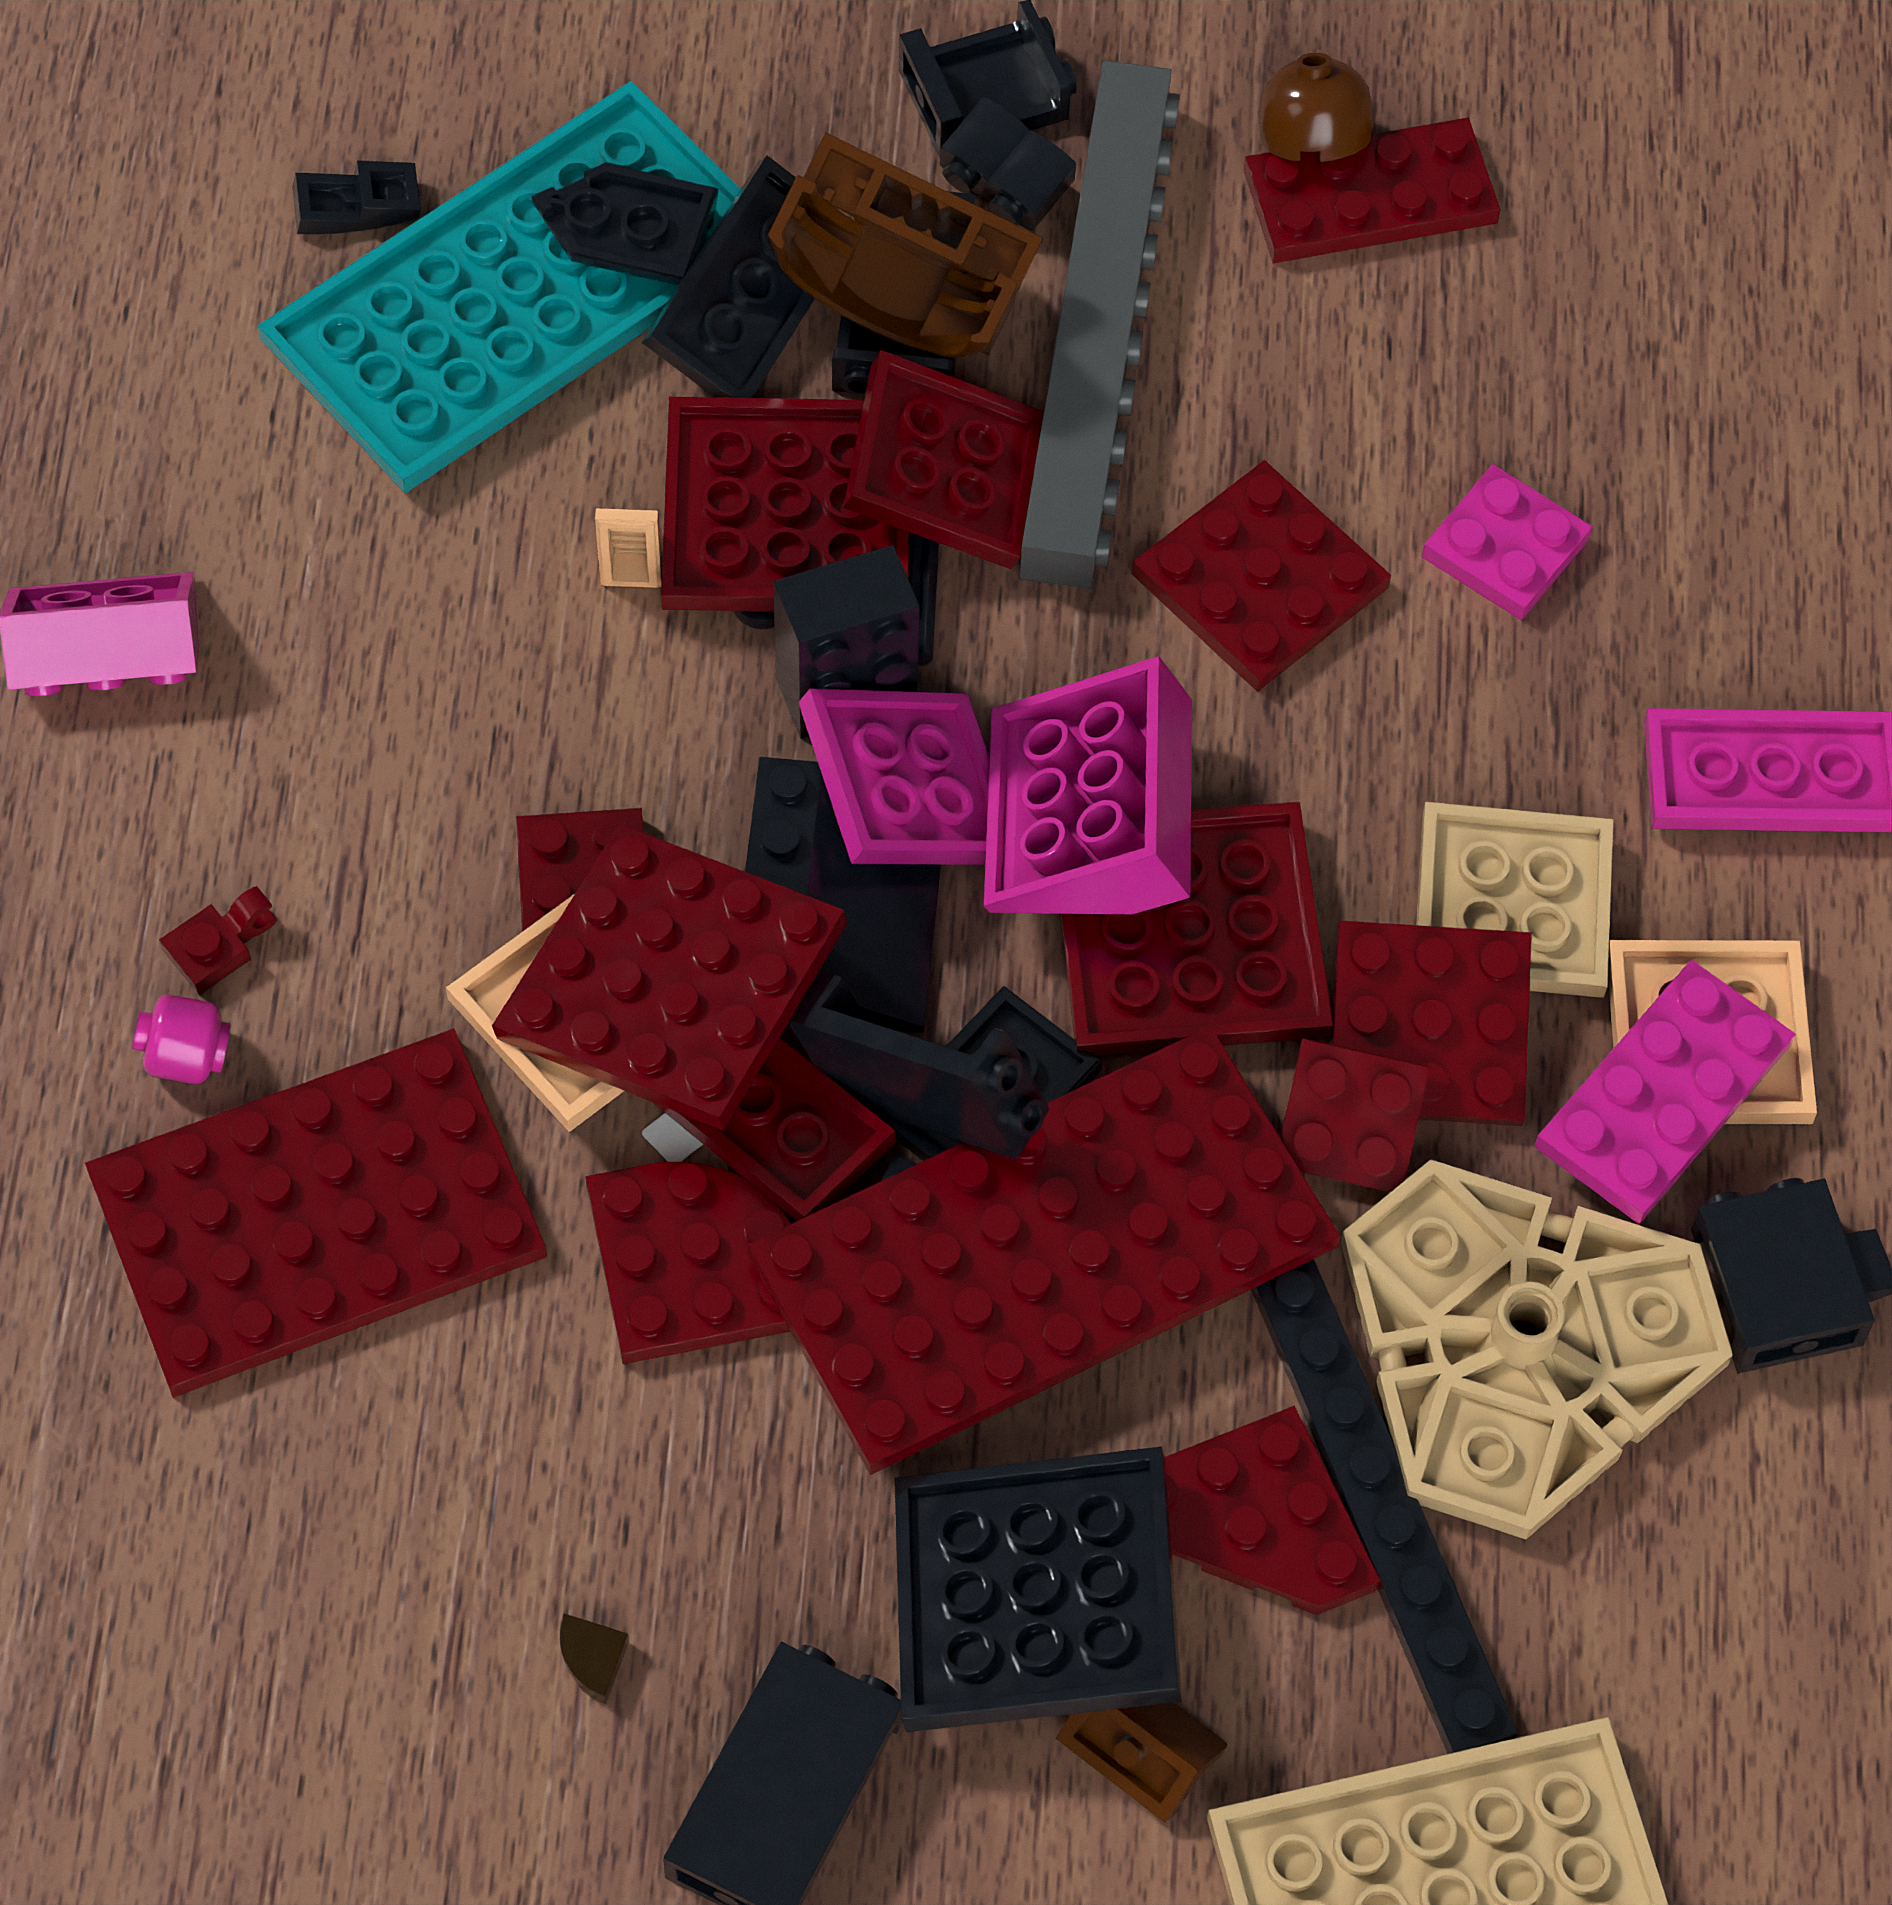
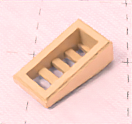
[595,508,663,588]

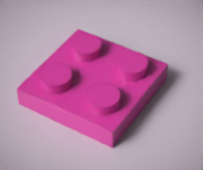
[1422,464,1593,621]

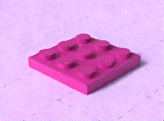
[798,689,990,865]

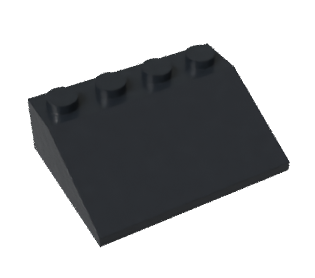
[745,757,941,1033]

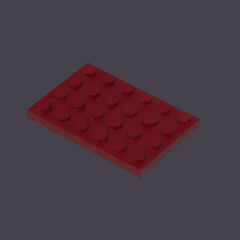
[85,1028,547,1398]

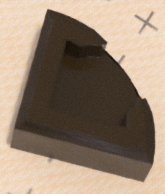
[560,1613,629,1704]

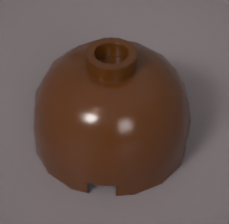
[1258,53,1374,162]

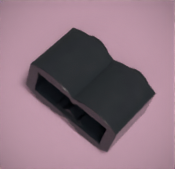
[940,97,1077,231]

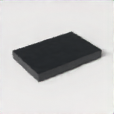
[879,986,1102,1161]

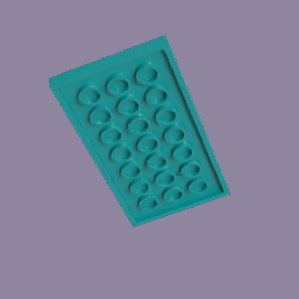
[257,81,741,494]

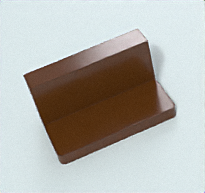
[1055,1703,1227,1823]

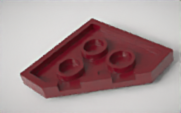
[1165,1405,1381,1615]

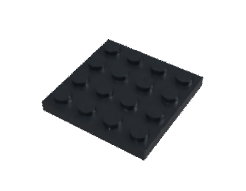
[894,1446,1182,1732]

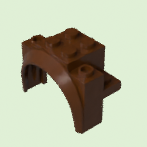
[768,132,1043,358]

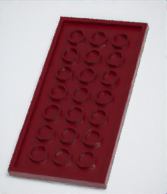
[748,1026,1341,1475]

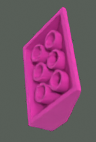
[984,656,1192,914]

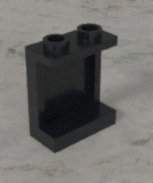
[899,0,1077,157]
[1691,1178,1875,1374]

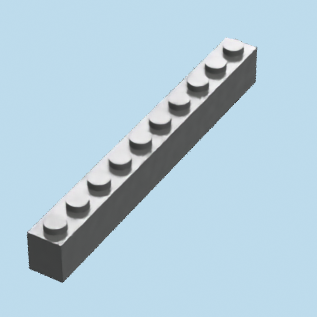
[1020,60,1180,589]

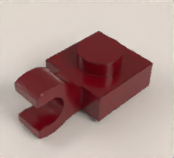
[159,886,277,995]

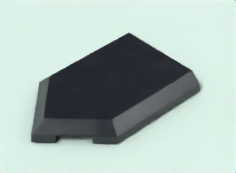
[531,163,718,285]

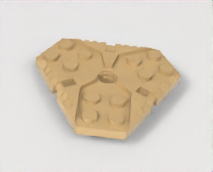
[1341,1160,1733,1539]

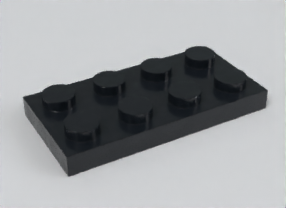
[642,155,841,398]

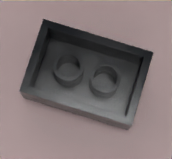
[773,545,919,739]

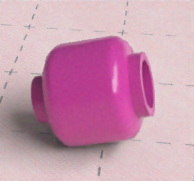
[132,994,231,1085]

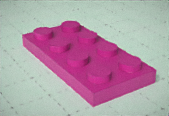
[1644,708,1892,832]
[1534,959,1796,1224]

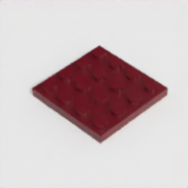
[661,396,909,612]
[1059,802,1333,1056]
[492,824,847,1131]

